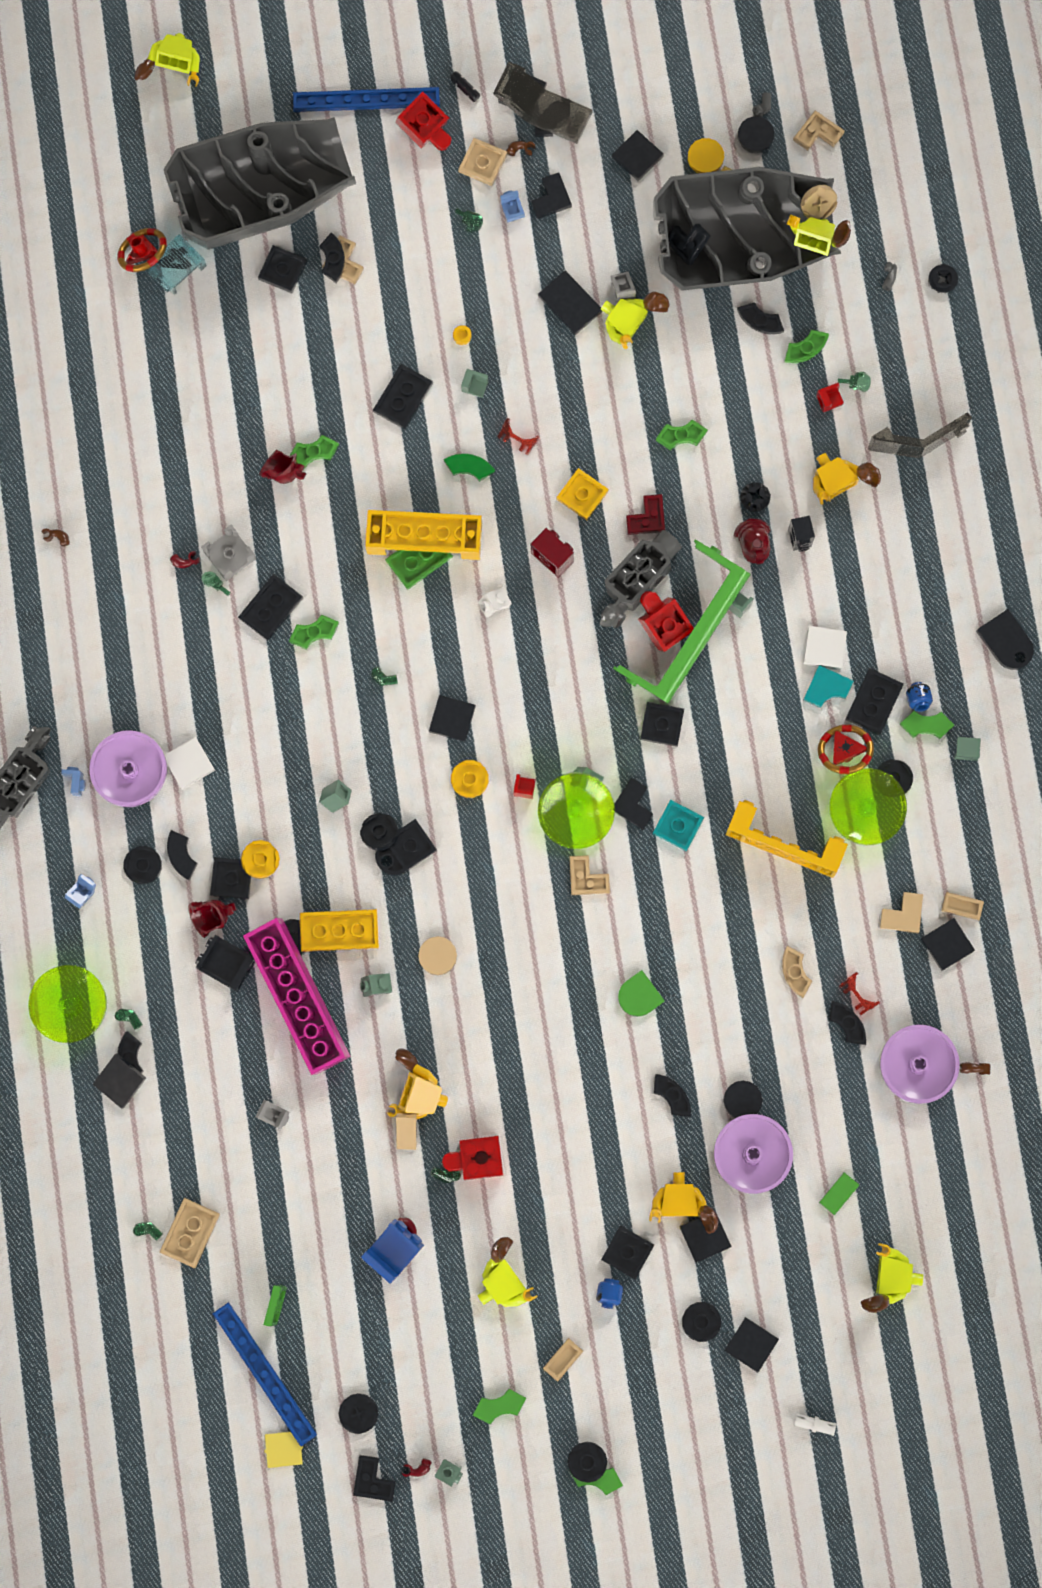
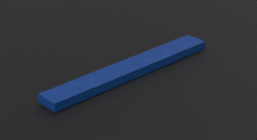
[293,87,440,112]
[212,1302,317,1446]

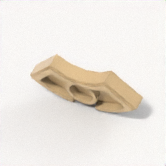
[782,946,812,998]

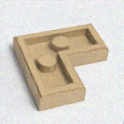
[793,110,845,151]
[322,235,364,284]
[570,855,610,895]
[880,892,923,933]

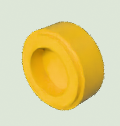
[453,325,472,345]

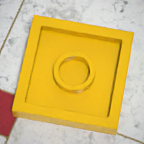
[556,468,609,521]

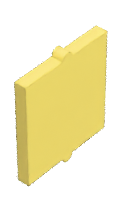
[264,1432,303,1468]

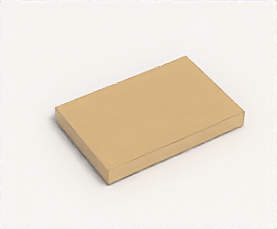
[160,1198,220,1269]

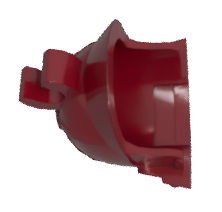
[259,449,307,484]
[734,518,771,564]
[188,900,237,938]

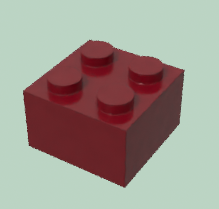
[530,528,574,578]

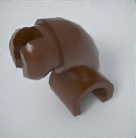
[506,141,536,156]
[41,528,70,546]
[959,1062,991,1075]

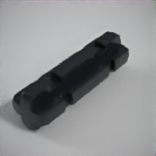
[450,71,480,102]

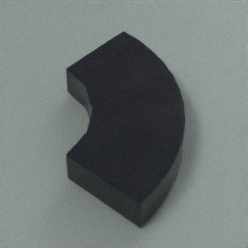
[319,232,345,284]
[737,302,784,334]
[167,830,198,881]
[829,1001,866,1045]
[117,1031,144,1074]
[653,1074,691,1117]

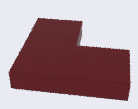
[626,494,665,535]

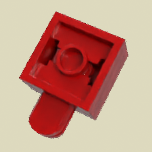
[395,92,452,151]
[638,591,694,652]
[442,1136,504,1181]

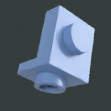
[500,190,525,223]
[61,767,86,796]
[65,874,96,909]

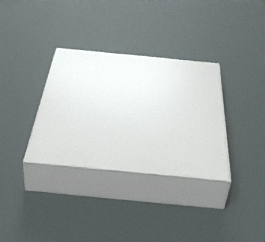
[803,626,847,670]
[165,737,215,790]

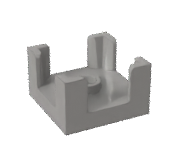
[201,524,256,581]

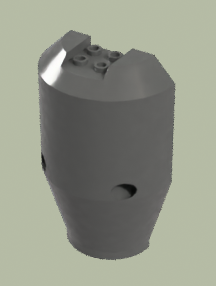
[163,117,356,250]
[653,167,841,291]

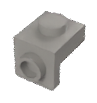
[256,1100,289,1130]

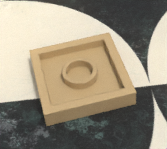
[459,138,507,186]

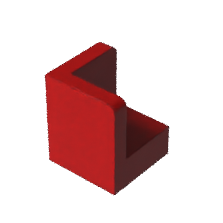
[816,383,844,413]
[514,774,536,799]

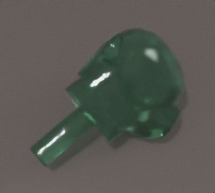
[455,208,483,233]
[838,371,871,392]
[201,571,231,596]

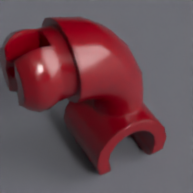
[170,551,200,568]
[398,1217,417,1235]
[402,1458,432,1477]

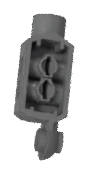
[599,530,682,629]
[0,726,51,829]

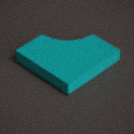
[803,665,854,708]

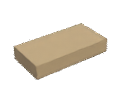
[941,892,984,921]
[396,1113,417,1150]
[543,1338,583,1382]

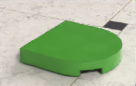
[618,970,665,1017]

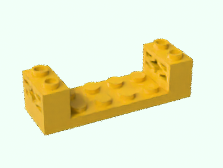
[365,510,482,560]
[726,800,848,878]

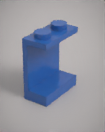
[361,1219,424,1284]

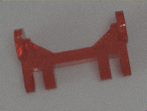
[497,418,540,455]
[839,972,880,1016]

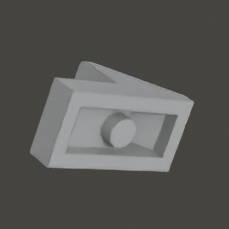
[610,272,636,303]

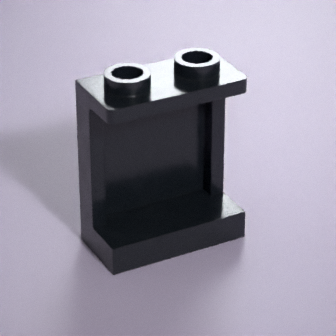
[195,934,256,993]

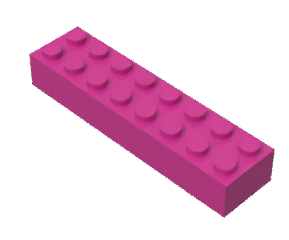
[243,918,351,1075]

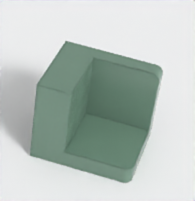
[461,369,489,398]
[729,592,754,618]
[954,737,981,761]
[319,779,352,813]

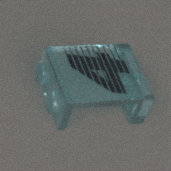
[148,234,207,295]

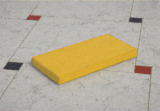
[299,909,379,952]

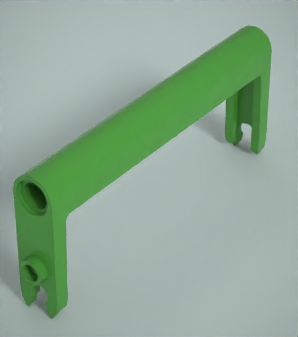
[613,539,751,704]

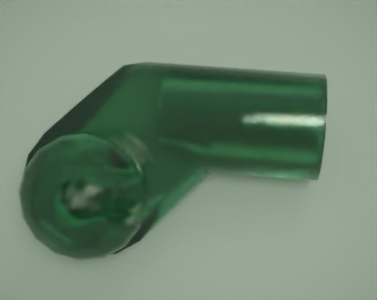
[371,667,398,686]
[114,1008,143,1030]
[430,1167,461,1183]
[133,1222,163,1241]

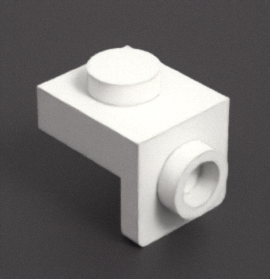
[478,588,512,618]

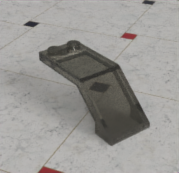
[493,61,593,144]
[868,412,972,459]

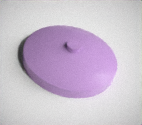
[90,731,167,807]
[880,1025,960,1104]
[714,1114,793,1194]

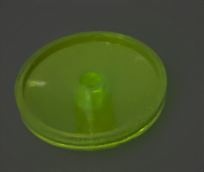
[829,768,907,846]
[538,772,615,849]
[28,965,107,1043]

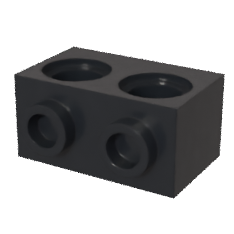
[788,515,815,552]

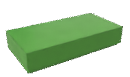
[819,1172,859,1215]

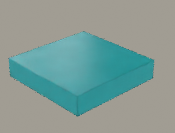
[653,799,704,852]

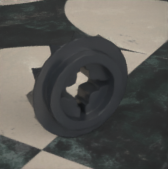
[928,264,958,294]
[740,482,771,512]

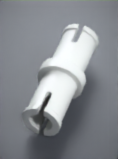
[794,1413,837,1436]

